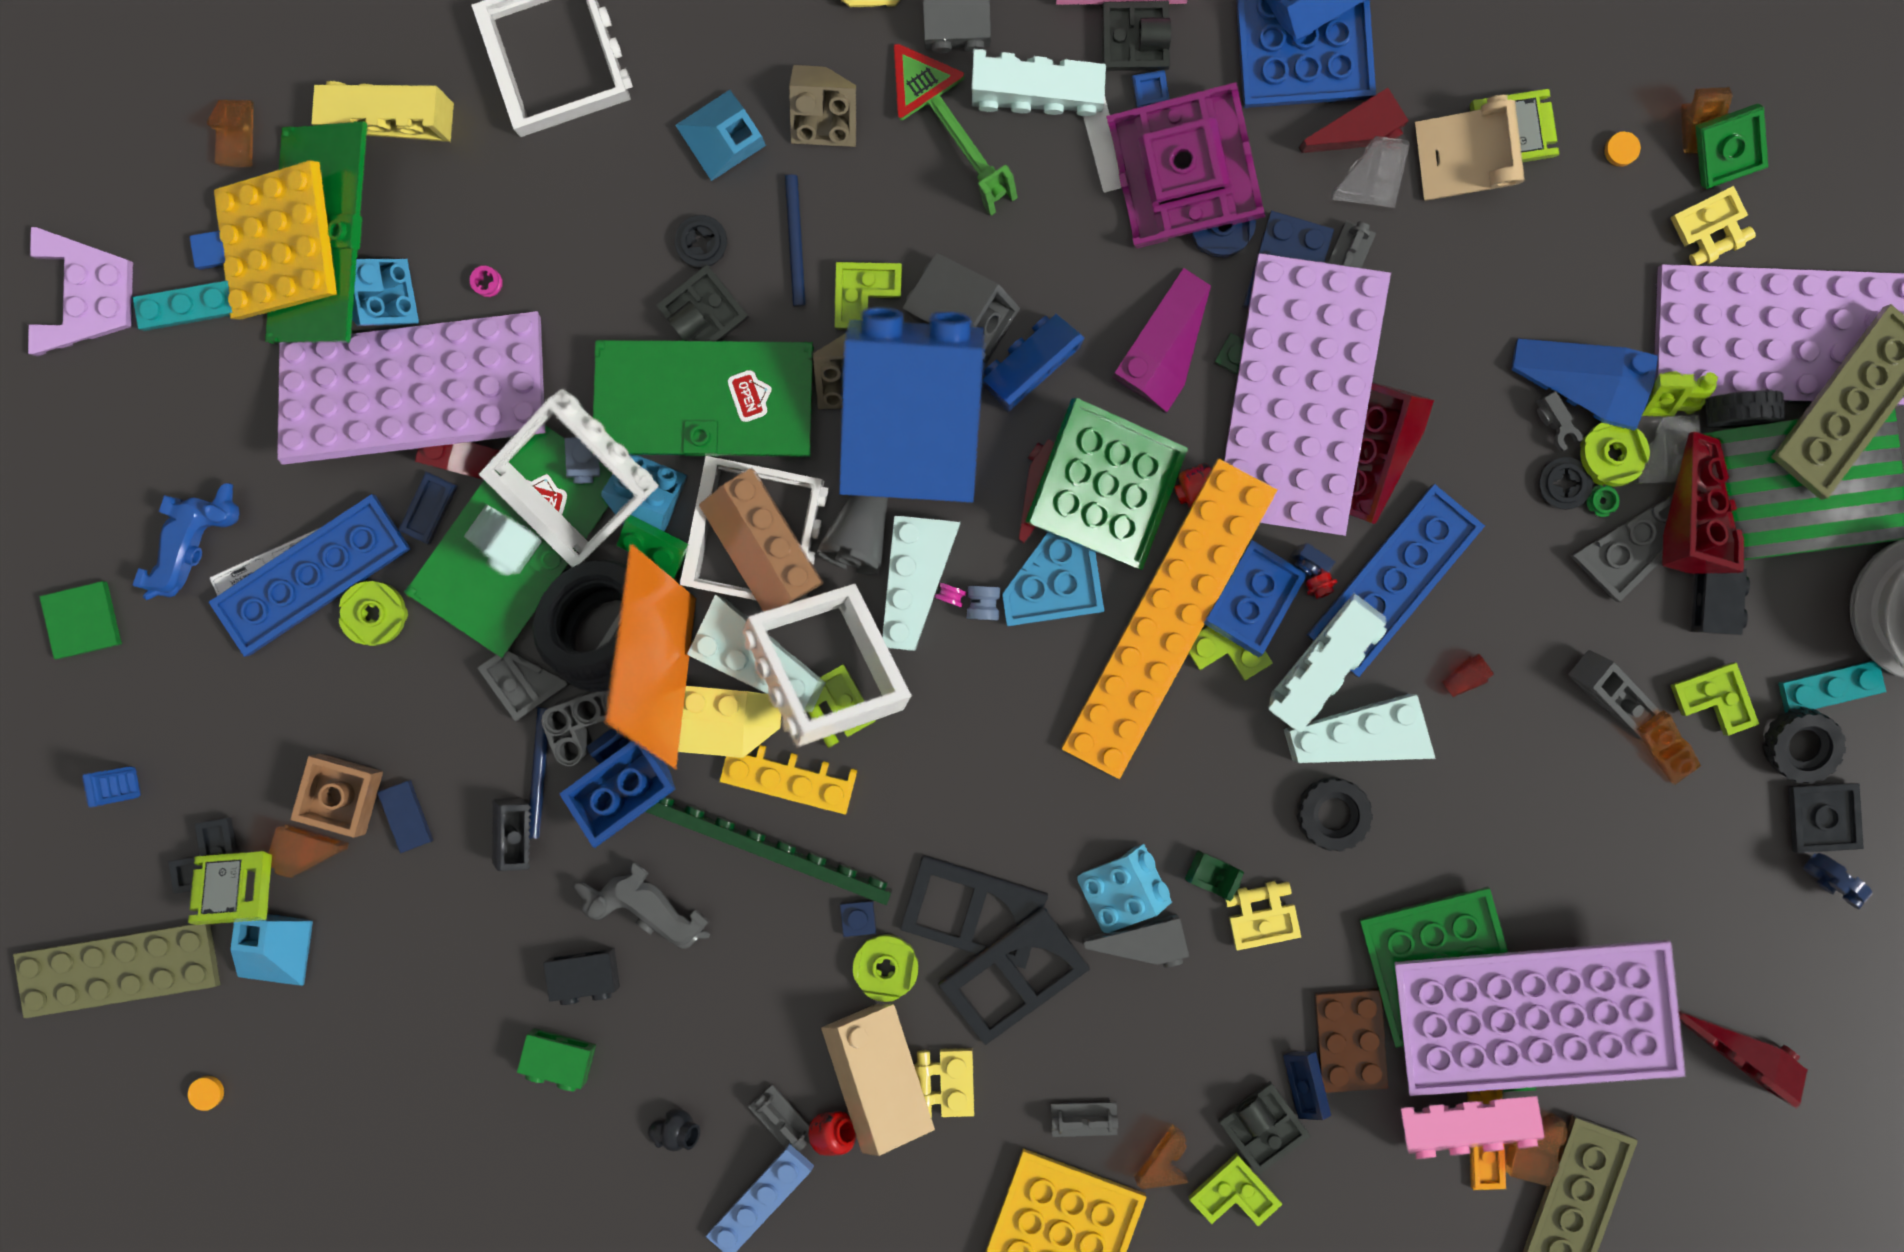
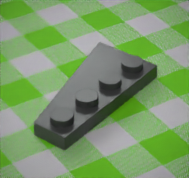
[1570,495,1673,602]

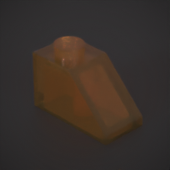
[269,824,349,878]

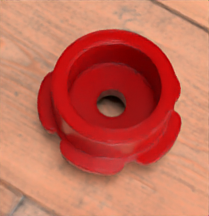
[1305,572,1337,599]

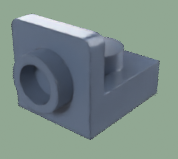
[565,437,600,484]

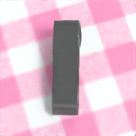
[541,691,611,766]

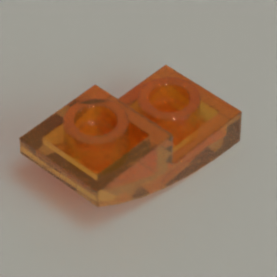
[1637,710,1701,785]

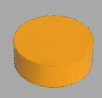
[1604,131,1641,167]
[188,1076,224,1111]

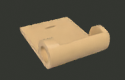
[1415,95,1525,201]

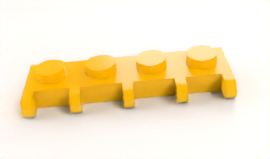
[720,745,858,815]

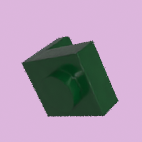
[1184,850,1244,901]

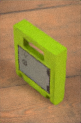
[1469,89,1560,162]
[188,851,272,925]

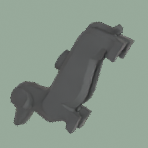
[573,862,710,949]

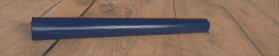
[785,174,806,307]
[528,707,548,838]

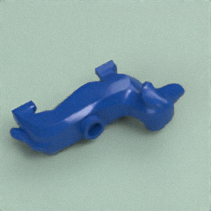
[133,483,240,600]

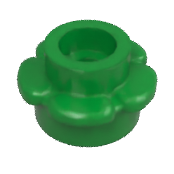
[1586,485,1619,517]

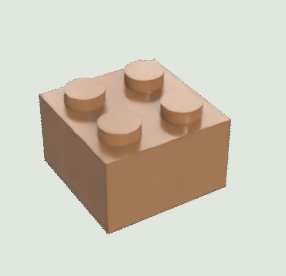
[290,754,383,838]

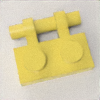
[1670,186,1756,266]
[1225,881,1301,951]
[914,1048,974,1117]

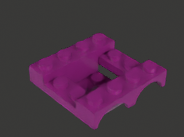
[1106,82,1265,249]

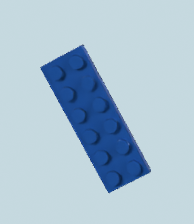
[1307,484,1485,677]
[208,494,411,657]

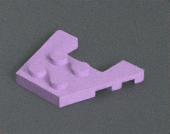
[28,227,133,356]

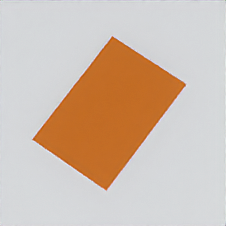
[607,544,696,769]

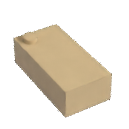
[821,1004,935,1156]

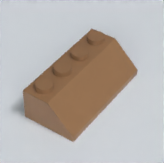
[699,468,824,612]

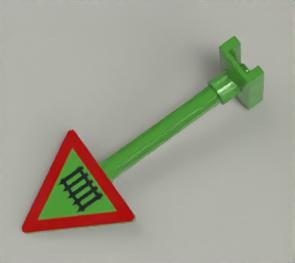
[894,44,1018,216]

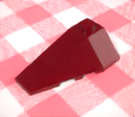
[1349,382,1434,524]
[1662,431,1744,573]
[1678,1009,1807,1108]

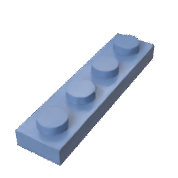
[706,1144,814,1252]

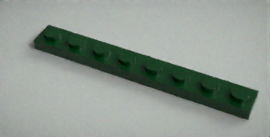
[645,796,892,906]

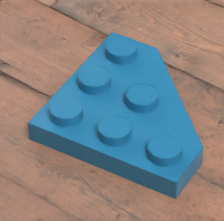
[1002,532,1104,626]

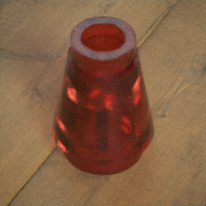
[1442,653,1494,698]

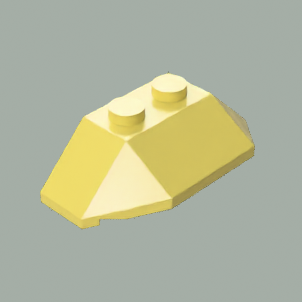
[678,686,782,758]

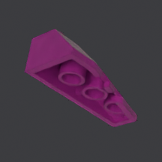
[1112,268,1211,413]

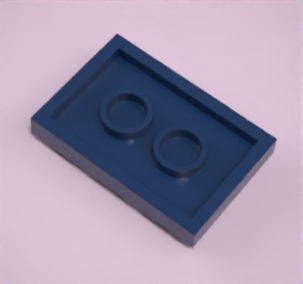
[1242,211,1334,309]

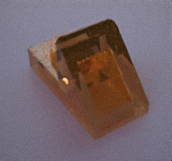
[1681,87,1733,153]
[207,100,254,167]
[1134,1125,1188,1189]

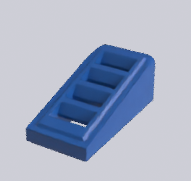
[82,766,140,808]

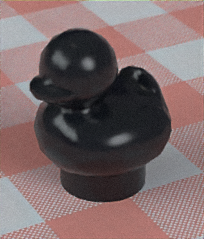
[648,1109,700,1152]

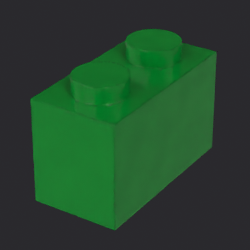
[517,1028,596,1091]

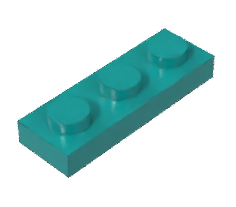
[133,280,232,331]
[1778,660,1887,713]

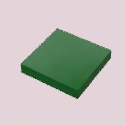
[1695,103,1768,189]
[39,581,122,660]

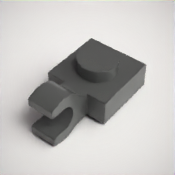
[1536,391,1583,452]

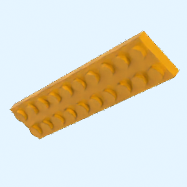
[1061,458,1277,779]

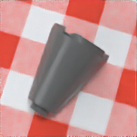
[817,495,888,575]

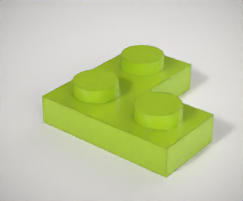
[835,262,902,330]
[1189,626,1273,681]
[1670,662,1759,736]
[1188,1153,1282,1227]

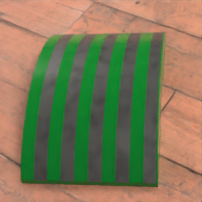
[1703,409,1904,560]

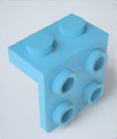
[1077,844,1172,933]

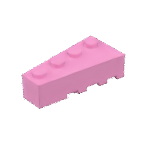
[1401,1096,1544,1159]

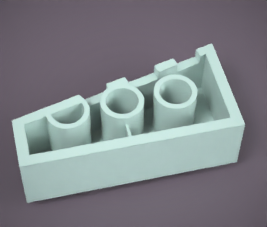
[972,49,1106,116]
[464,504,542,575]
[882,516,960,650]
[1268,593,1387,734]
[687,595,826,712]
[1284,694,1436,763]

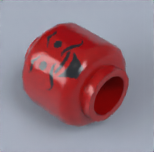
[1174,463,1212,508]
[808,1111,857,1156]

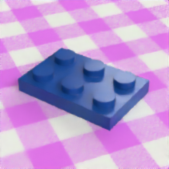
[1203,540,1308,658]

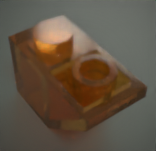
[1505,1113,1567,1187]

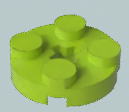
[1580,423,1650,487]
[339,581,408,646]
[853,934,919,1002]

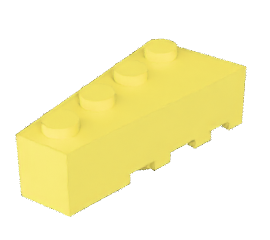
[311,81,454,142]

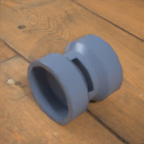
[966,586,1000,620]

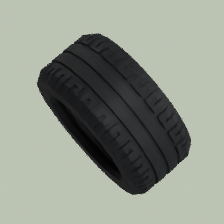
[533,560,628,692]

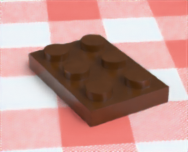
[1314,988,1388,1093]

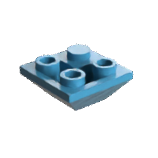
[675,90,766,181]
[352,259,419,326]
[601,455,687,531]
[230,914,313,986]

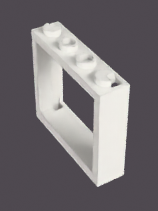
[472,0,633,137]
[479,389,659,568]
[680,456,828,603]
[742,584,911,747]

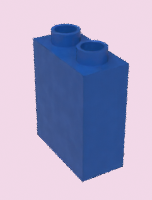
[840,308,984,502]

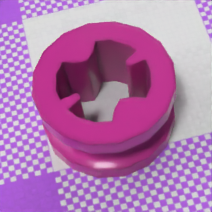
[470,266,502,297]
[934,583,967,607]

